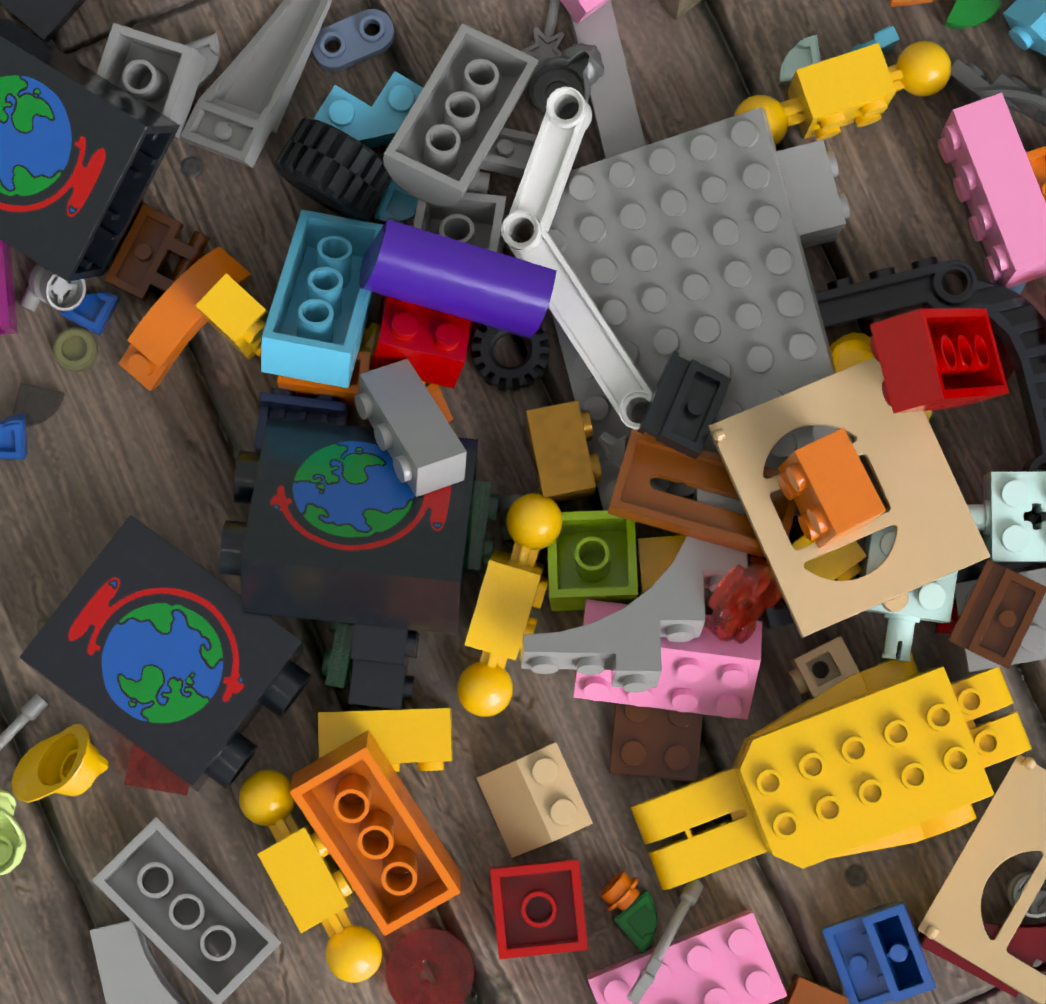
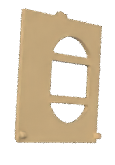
[709,357,991,638]
[917,754,1046,1004]

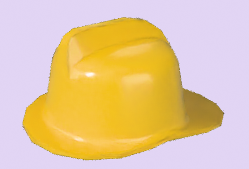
[11,724,109,803]

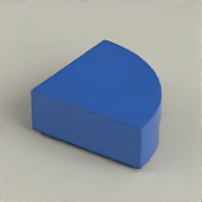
[60,292,120,336]
[0,414,28,460]

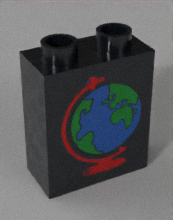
[0,19,180,282]
[219,417,479,634]
[20,515,312,792]

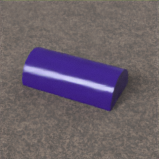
[359,219,557,338]

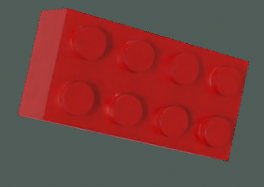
[870,308,1009,414]

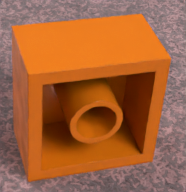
[777,427,886,548]

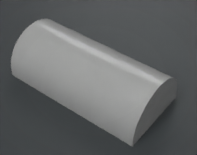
[383,23,539,206]
[92,817,281,1004]

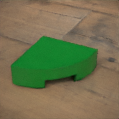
[944,0,1002,30]
[613,890,657,953]

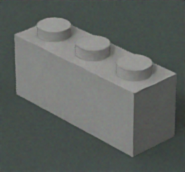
[355,358,467,497]

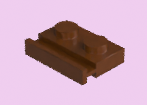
[948,559,1046,669]

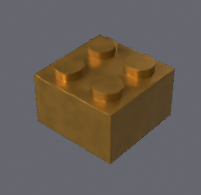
[526,400,602,503]

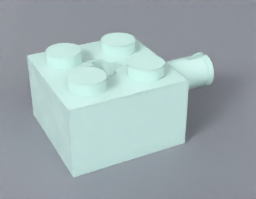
[967,471,1046,563]
[860,526,958,662]

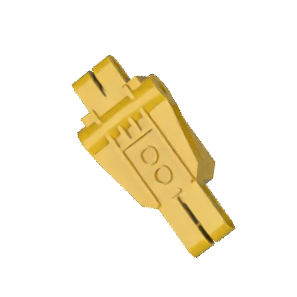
[630,652,1032,890]

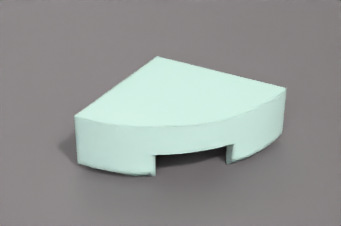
[779,35,821,85]

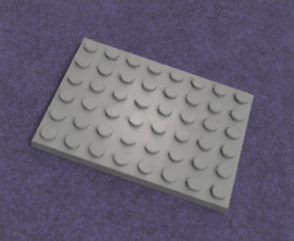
[529,107,855,510]

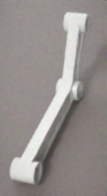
[501,87,653,433]

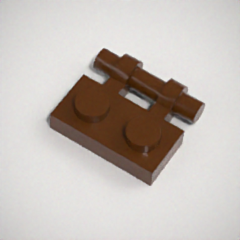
[104,204,210,302]

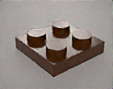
[609,703,703,782]

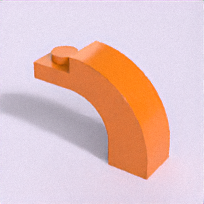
[118,246,251,392]

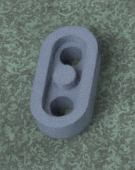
[312,9,394,72]

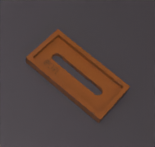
[607,429,797,558]

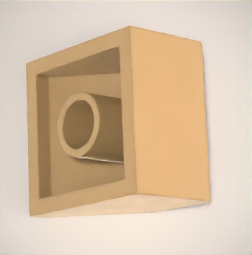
[476,742,593,858]

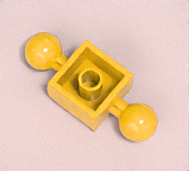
[734,41,952,146]
[457,493,563,717]
[239,769,382,983]

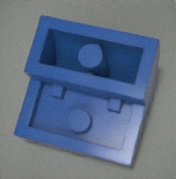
[822,901,936,1004]

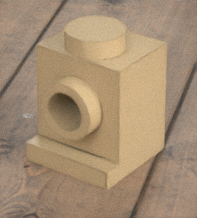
[788,636,859,699]

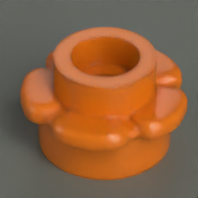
[600,870,640,911]

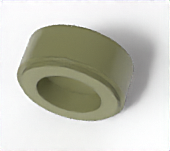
[53,327,98,372]

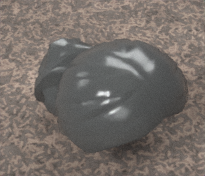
[527,43,604,120]

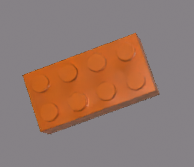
[289,730,461,936]

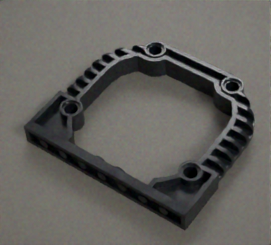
[745,257,1046,629]

